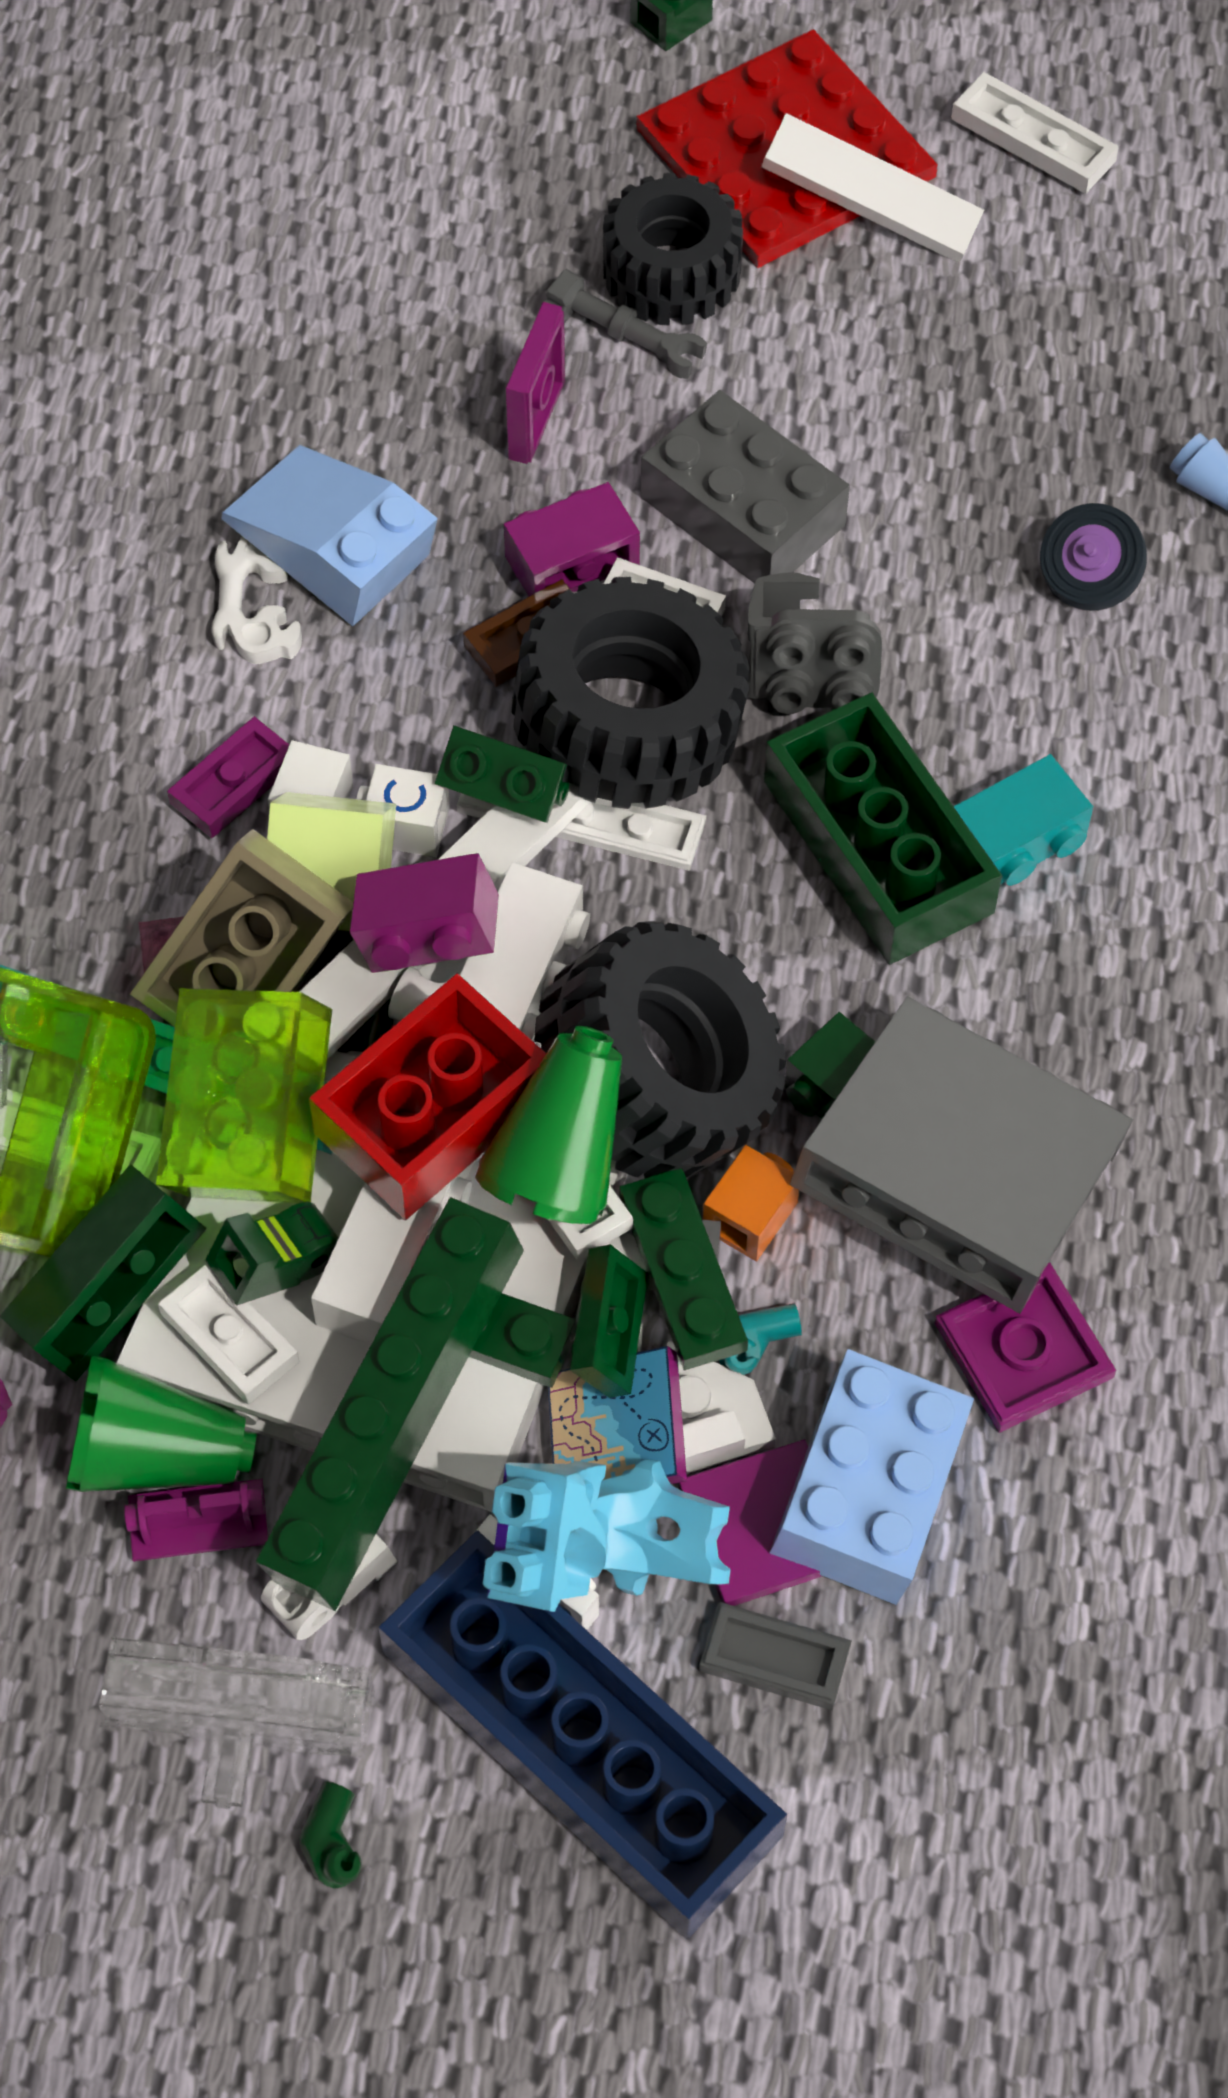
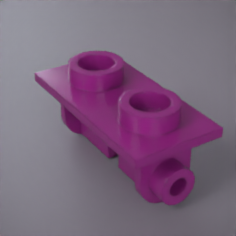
[124,1478,268,1562]

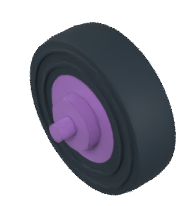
[1040,503,1147,611]

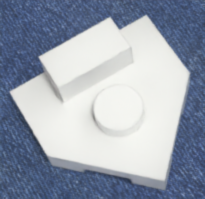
[666,1341,776,1475]

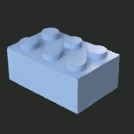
[770,1349,974,1605]

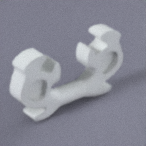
[211,536,302,664]

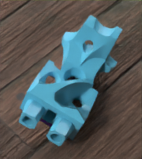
[483,1459,731,1612]

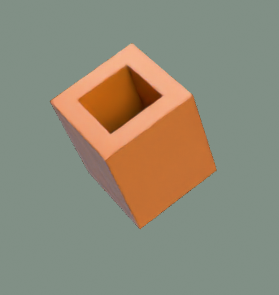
[703,1145,799,1262]

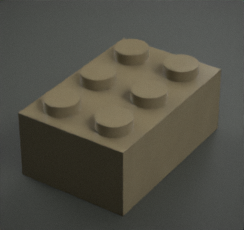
[130,829,354,1054]

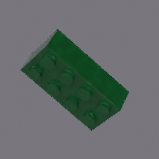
[764,692,1002,965]

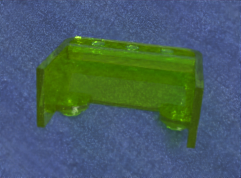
[0,967,156,1257]

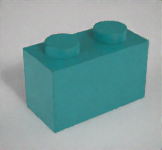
[953,754,1094,886]

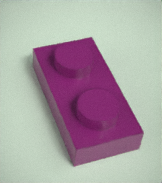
[167,716,290,839]

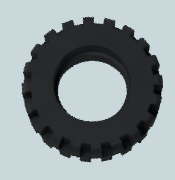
[511,577,750,809]
[534,921,786,1178]

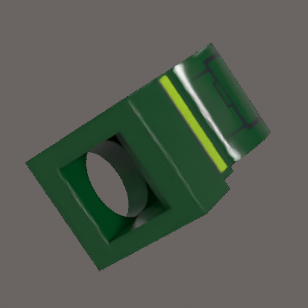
[205,1201,339,1306]

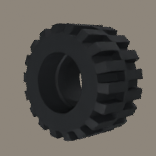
[603,173,743,326]

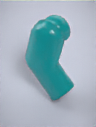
[719,1303,802,1375]

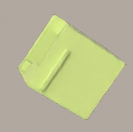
[267,792,396,931]

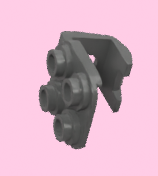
[747,572,882,714]

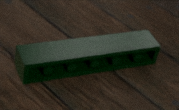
[255,1197,524,1611]

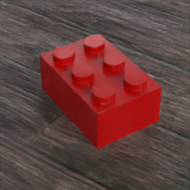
[309,973,546,1221]

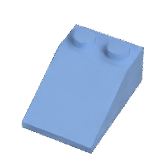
[221,445,438,626]

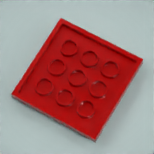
[636,29,938,269]

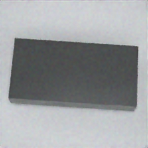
[699,1602,852,1711]

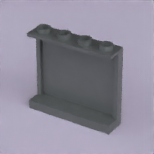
[789,996,1134,1314]

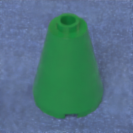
[475,1026,622,1224]
[66,1355,257,1492]

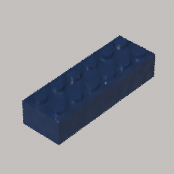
[378,1530,787,1940]

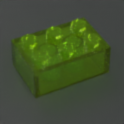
[156,988,333,1203]

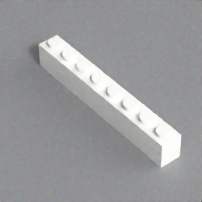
[311,862,590,1345]

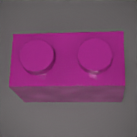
[503,482,640,597]
[350,853,499,973]

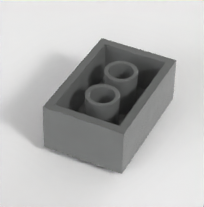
[641,389,850,583]

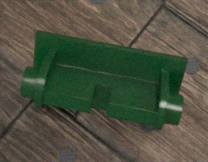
[434,725,569,823]

